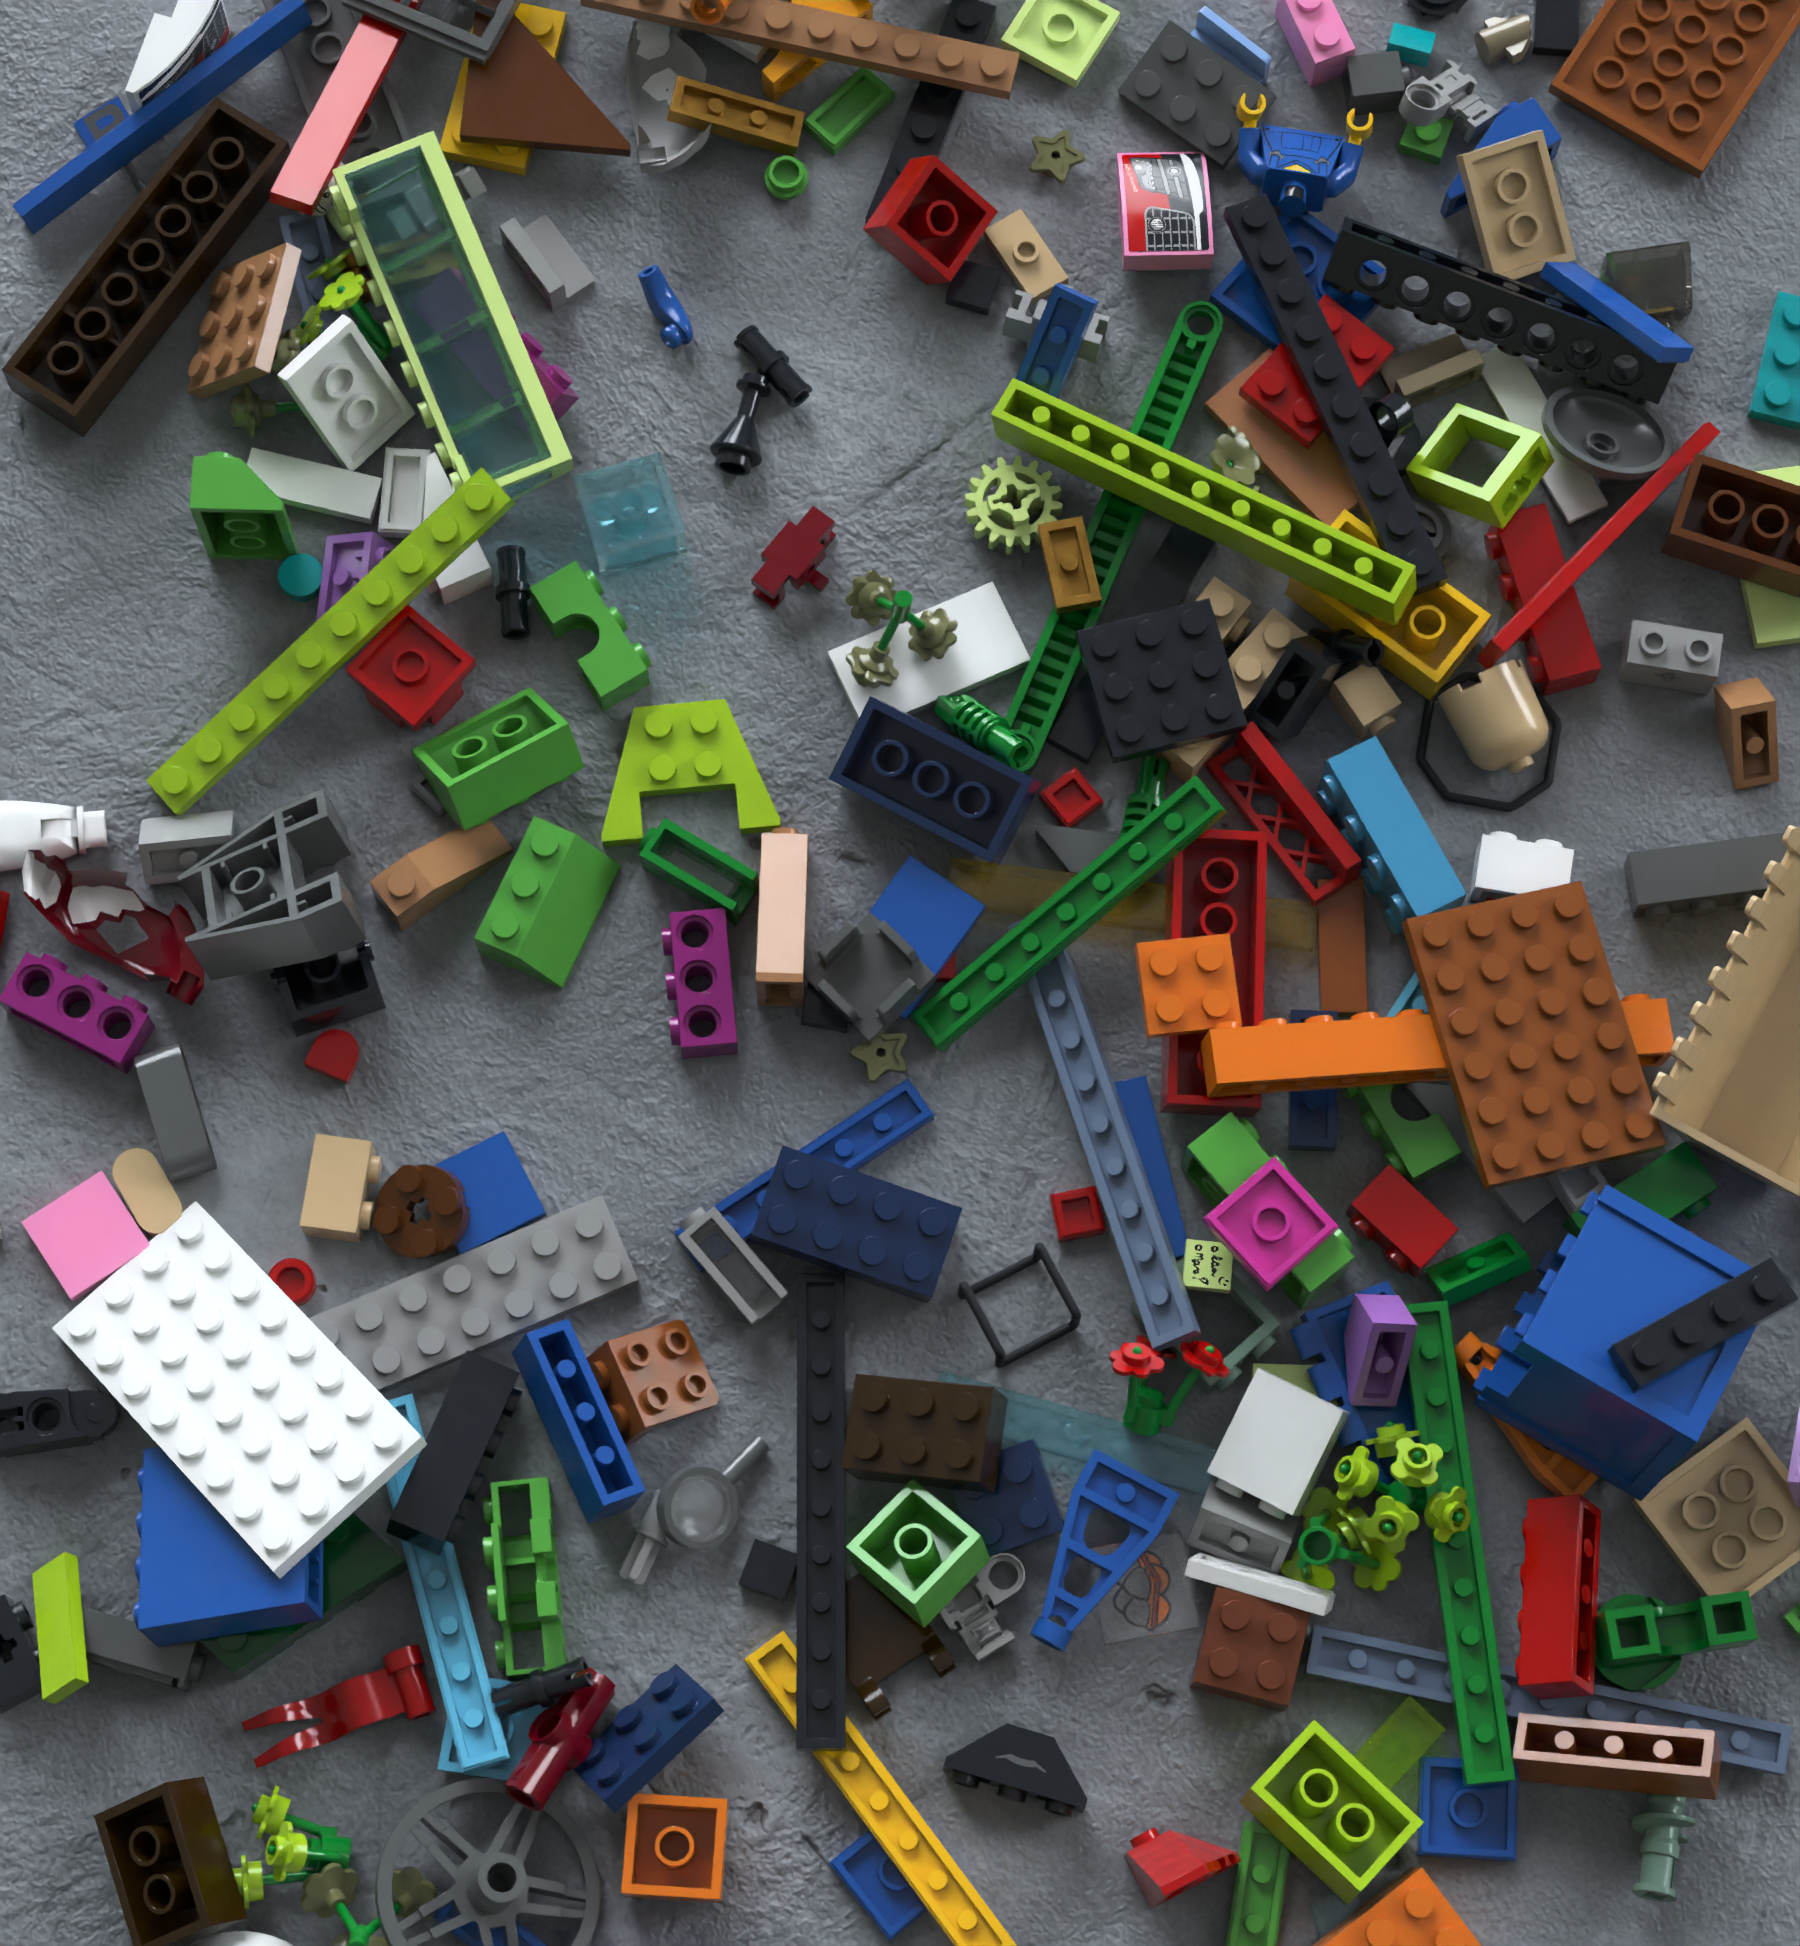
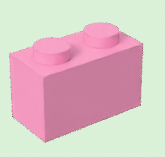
[1275,0,1356,88]

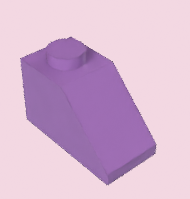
[1344,1294,1418,1407]

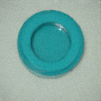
[278,553,323,602]

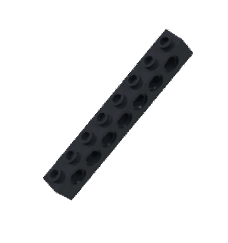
[1323,217,1677,404]

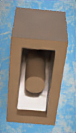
[1714,677,1779,790]

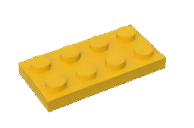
[440,3,567,176]

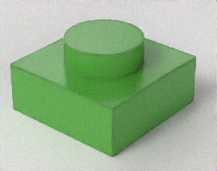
[1397,117,1455,166]

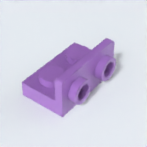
[316,531,395,632]

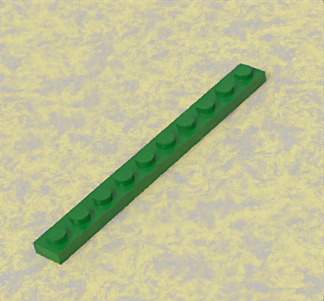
[1405,1301,1516,1787]

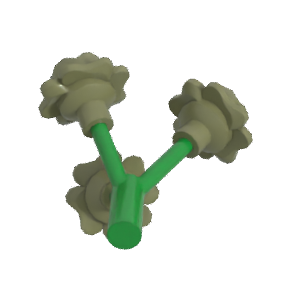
[845,570,958,689]

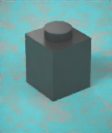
[1342,51,1411,115]

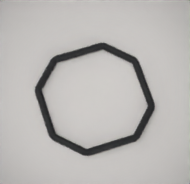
[1416,671,1562,812]

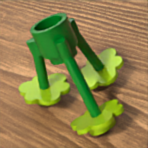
[1281,1486,1403,1592]

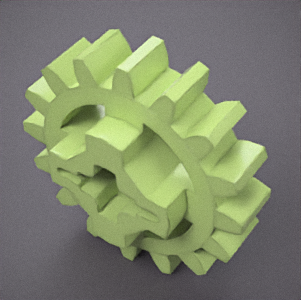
[964,455,1063,554]

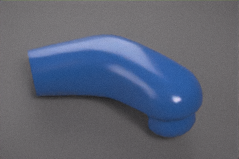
[638,265,693,349]

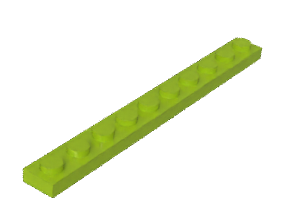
[146,467,516,815]

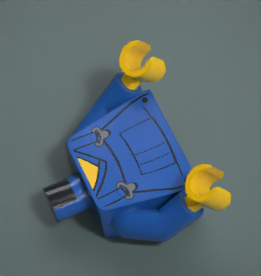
[1236,93,1373,217]

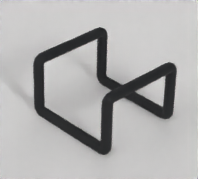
[958,1242,1081,1368]

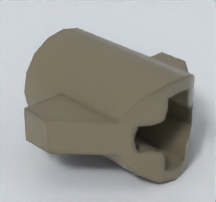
[1474,14,1532,65]

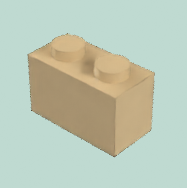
[300,1134,382,1243]

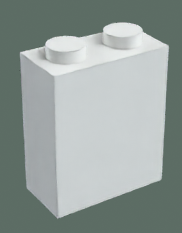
[1207,1368,1350,1520]

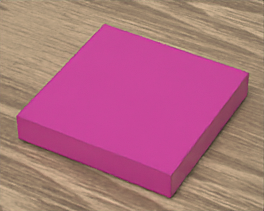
[1202,1156,1339,1292]

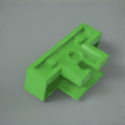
[483,1477,567,1681]

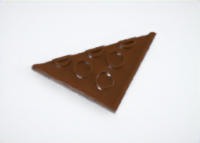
[460,0,631,157]

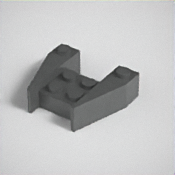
[177,788,367,981]

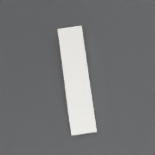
[1481,348,1608,524]

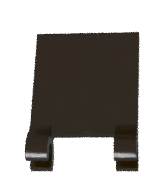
[846,1573,956,1722]

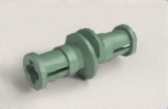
[1631,1793,1696,1902]

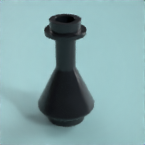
[710,373,771,476]

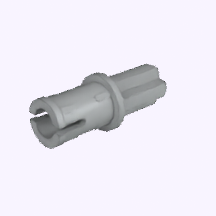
[618,1489,683,1586]

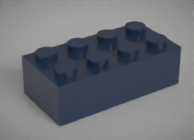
[829,696,1042,864]
[749,1146,962,1303]

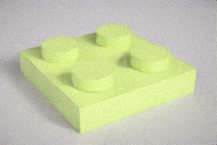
[1000,0,1120,88]

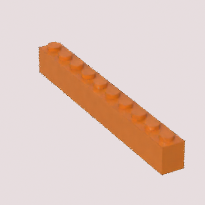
[1200,993,1674,1097]

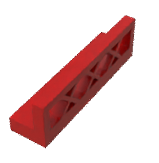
[1206,721,1362,907]

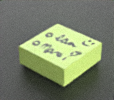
[1182,1239,1233,1293]

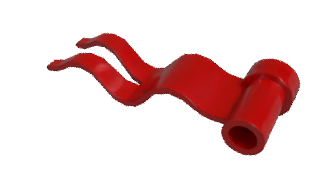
[241,1644,437,1768]

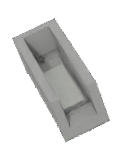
[678,1206,789,1327]

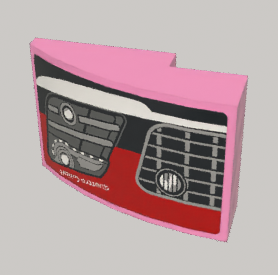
[1116,152,1214,271]

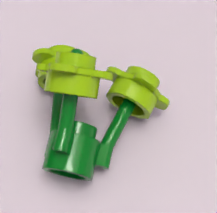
[232,1785,351,1909]

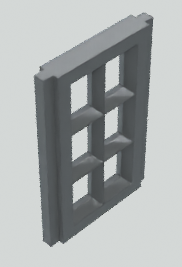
[342,0,522,65]

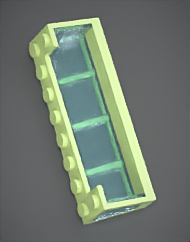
[329,130,573,501]

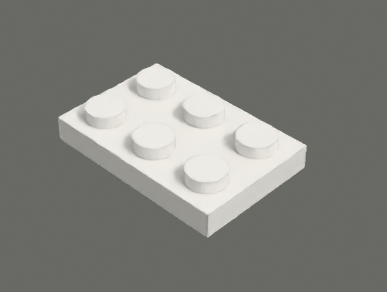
[277,314,416,471]

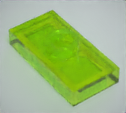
[1353,1696,1446,1790]

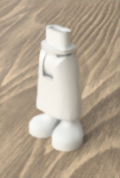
[0,800,107,872]

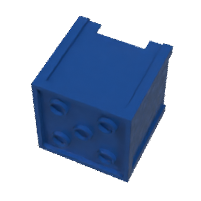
[1472,1184,1757,1501]

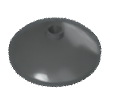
[1541,384,1673,482]

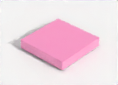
[21,1170,150,1302]

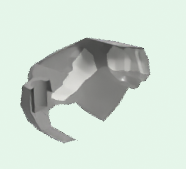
[624,19,714,173]

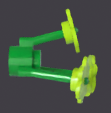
[295,248,393,362]

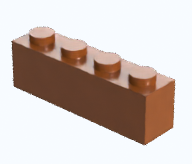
[1512,1713,1722,1800]

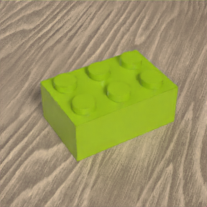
[1239,1720,1424,1905]

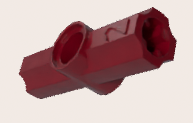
[505,1667,615,1812]

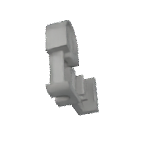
[1398,60,1498,143]
[939,1553,1025,1663]

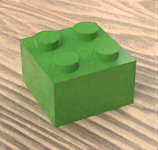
[846,1479,990,1628]

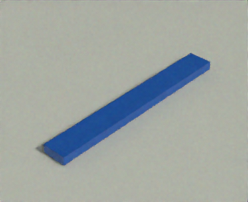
[13,0,313,235]

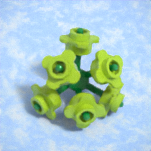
[1333,1421,1471,1556]

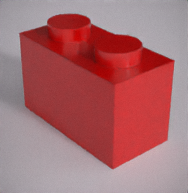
[1346,1164,1458,1278]

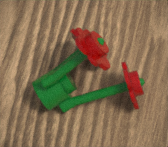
[1109,1335,1229,1436]

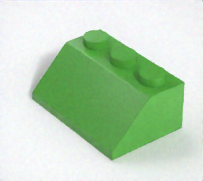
[189,452,300,560]
[411,687,584,831]
[474,816,621,990]

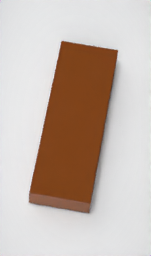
[1316,879,1368,1017]

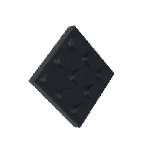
[1075,598,1248,764]

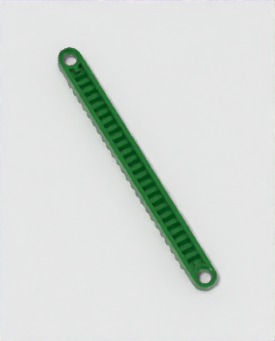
[992,301,1223,775]

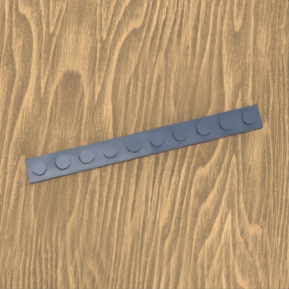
[1008,917,1201,1352]
[1304,1625,1792,1776]

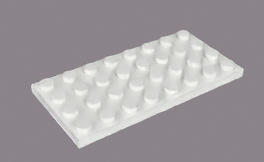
[52,1201,427,1579]

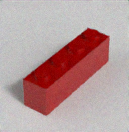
[1484,503,1602,696]
[1515,1494,1601,1700]

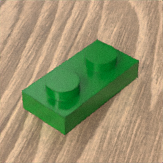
[1424,1232,1532,1307]

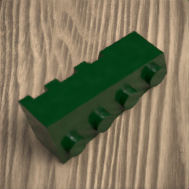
[199,1513,409,1679]

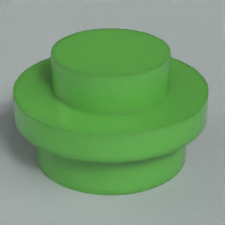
[764,156,808,200]

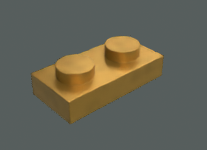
[1037,516,1102,615]

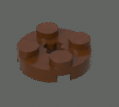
[373,1164,470,1259]

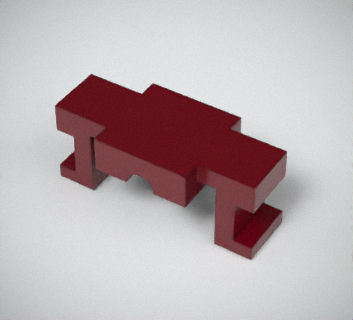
[751,506,836,610]

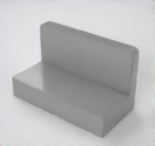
[499,215,595,312]
[138,810,235,885]
[1186,1477,1300,1575]

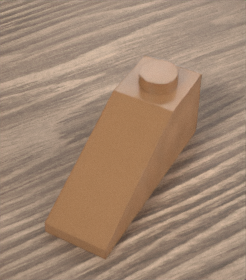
[369,819,514,932]

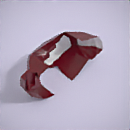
[22,850,204,1006]

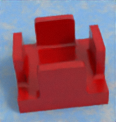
[345,605,477,732]

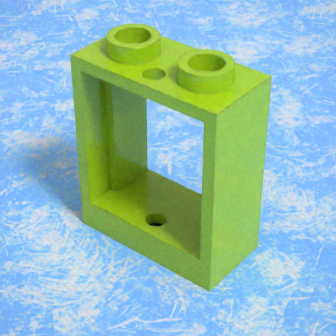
[1405,403,1554,529]

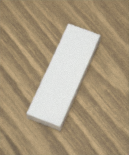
[247,447,383,525]
[1184,1552,1336,1616]

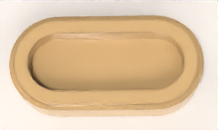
[112,1148,184,1237]

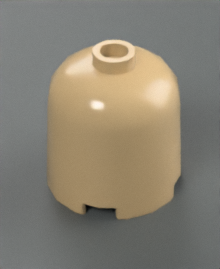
[1437,659,1549,775]

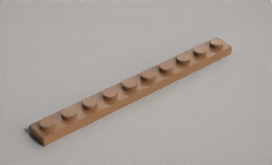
[580,0,1020,100]

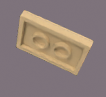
[1456,130,1576,280]

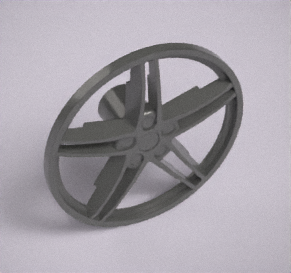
[375,1778,601,1946]

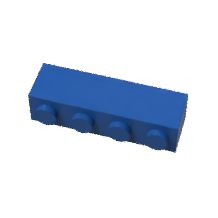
[512,1319,646,1524]

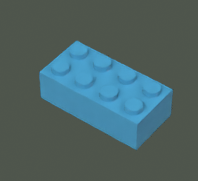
[1316,736,1467,944]

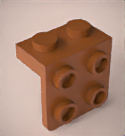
[586,1319,719,1446]

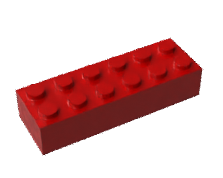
[1160,829,1267,1117]

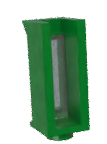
[638,817,760,926]

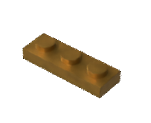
[667,75,805,157]

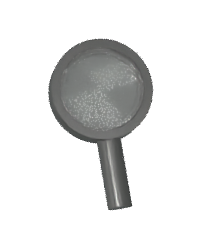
[656,1436,769,1549]

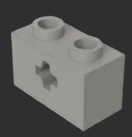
[1618,619,1723,695]

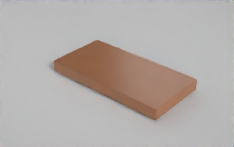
[1204,348,1359,526]

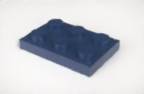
[573,1664,724,1813]

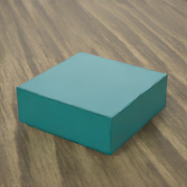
[1386,22,1436,67]

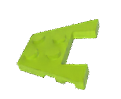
[601,699,781,847]

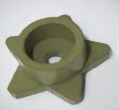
[1029,130,1085,184]
[849,1032,907,1083]

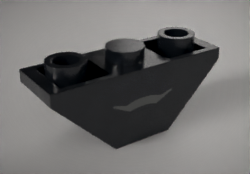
[943,1723,1088,1818]

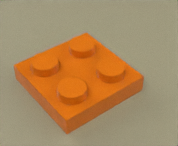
[1134,933,1242,1039]

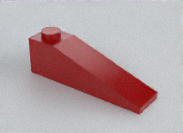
[1124,1827,1241,1909]

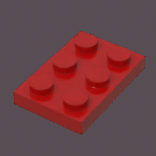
[1239,294,1395,449]

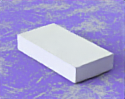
[378,447,431,538]

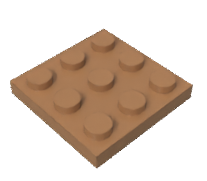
[187,243,302,399]

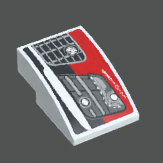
[125,0,232,113]

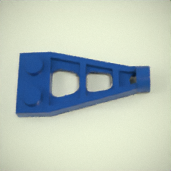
[1030,1449,1180,1652]

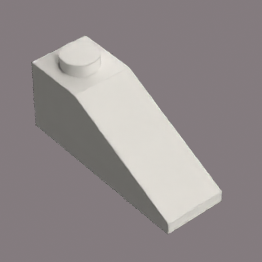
[423,452,494,605]

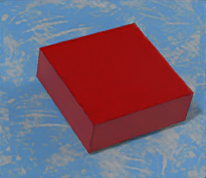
[1039,767,1104,828]
[1049,1186,1106,1243]

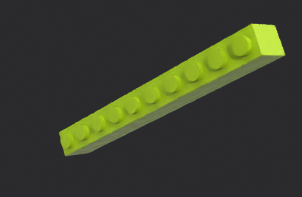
[991,378,1417,626]

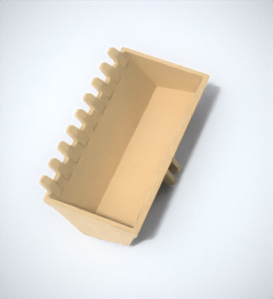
[1649,825,1800,1198]

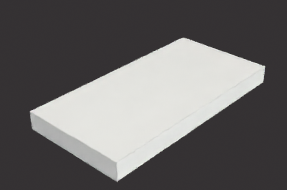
[827,581,1030,720]

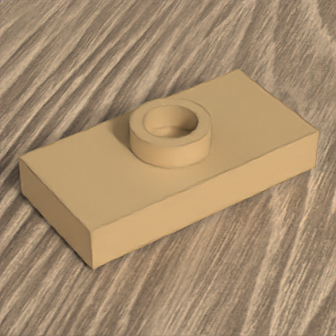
[983,209,1069,305]

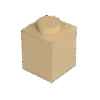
[1328,665,1401,741]

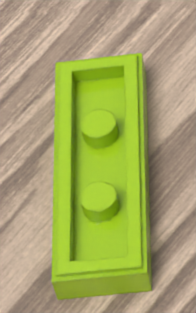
[32,1552,89,1704]

